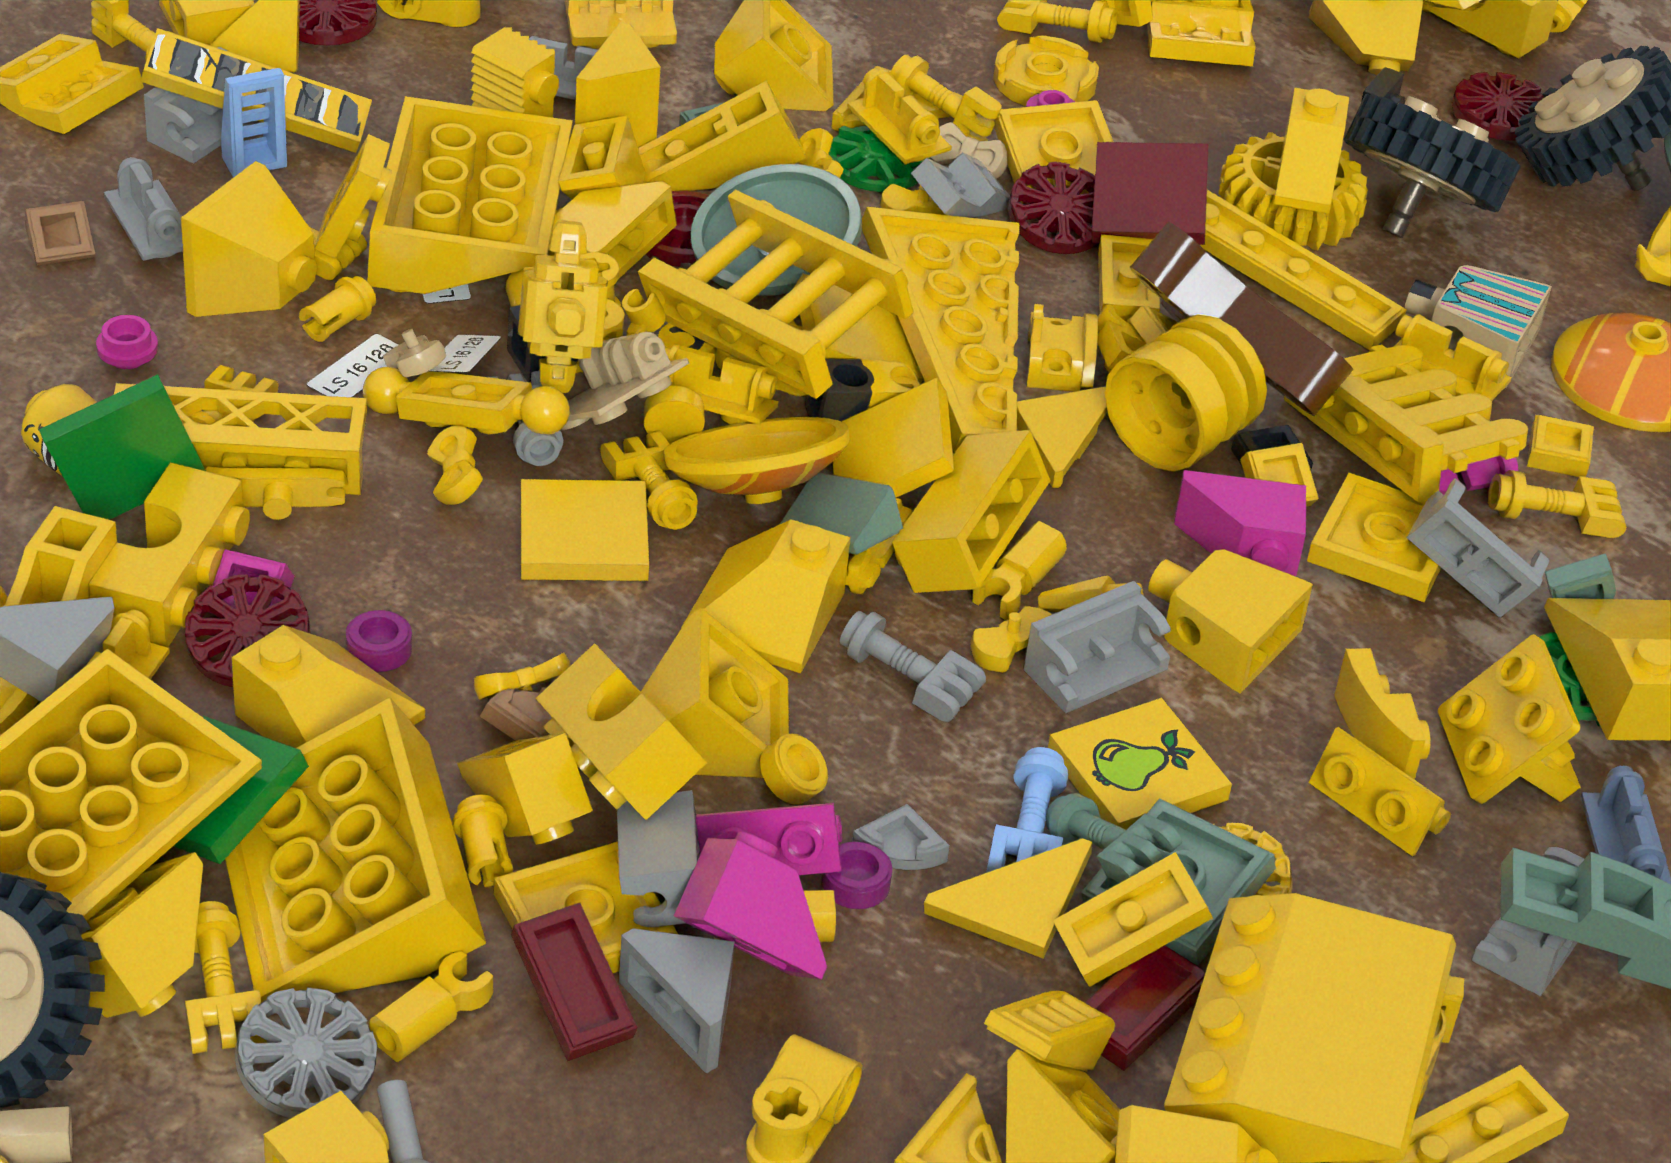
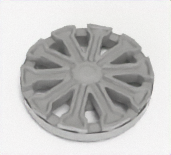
[235,988,377,1118]

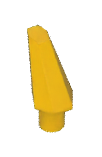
[1038,576,1143,612]

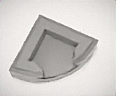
[852,804,950,870]

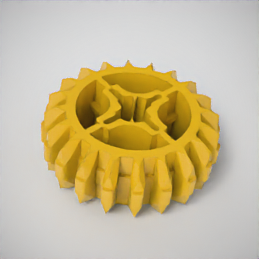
[1218,132,1368,251]

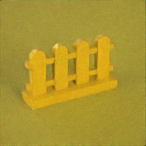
[1284,344,1528,502]

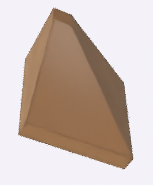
[25,201,95,266]

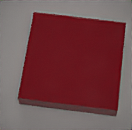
[1092,142,1208,245]

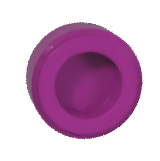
[346,610,412,672]
[822,842,892,909]

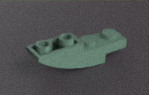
[1501,848,1671,989]

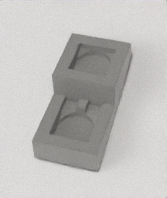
[911,152,1010,218]

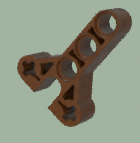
[1129,221,1354,416]

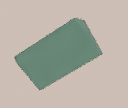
[780,473,903,555]

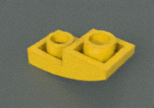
[1334,648,1430,780]

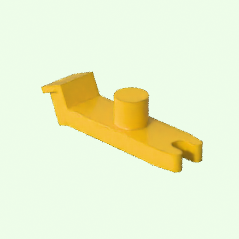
[205,466,345,520]

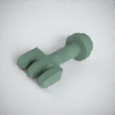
[1046,793,1182,883]

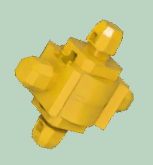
[518,220,608,393]

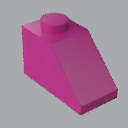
[1174,470,1306,576]
[674,832,827,980]

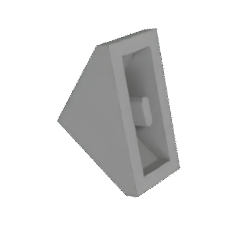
[0,597,114,702]
[619,929,735,1073]

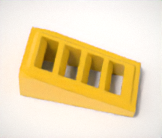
[984,991,1115,1072]

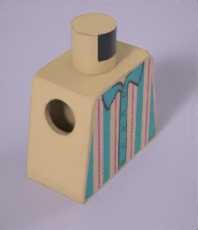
[1405,265,1552,388]

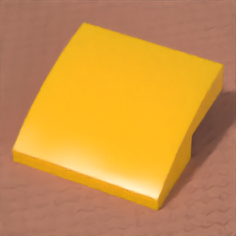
[1147,0,1256,67]
[0,34,144,134]

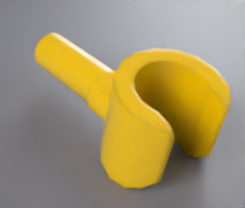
[622,289,666,336]

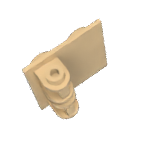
[561,332,689,430]

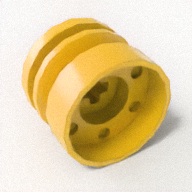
[1104,314,1267,472]

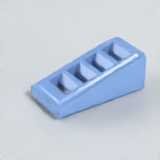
[221,68,287,178]

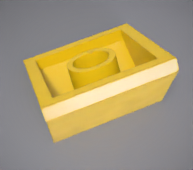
[575,22,661,148]

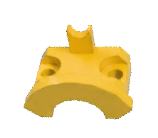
[1027,304,1098,392]

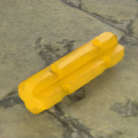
[845,498,912,594]

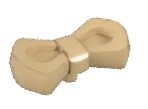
[930,122,1007,179]
[383,329,446,377]

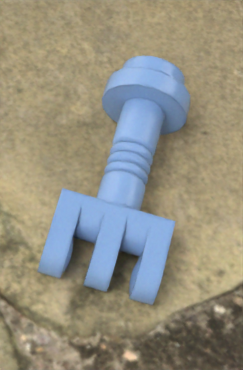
[987,747,1069,872]

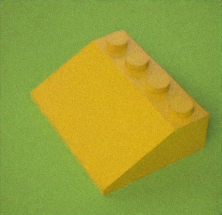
[367,96,573,294]
[1544,598,1671,741]
[0,649,262,921]
[225,698,486,1003]
[1164,893,1456,1163]

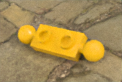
[363,367,570,434]

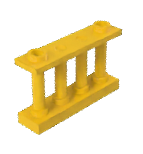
[638,189,914,399]

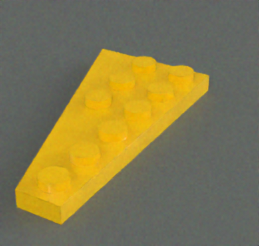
[862,207,1019,452]

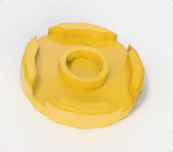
[993,36,1099,106]

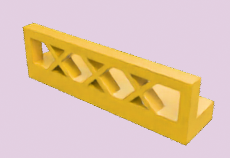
[114,383,367,495]

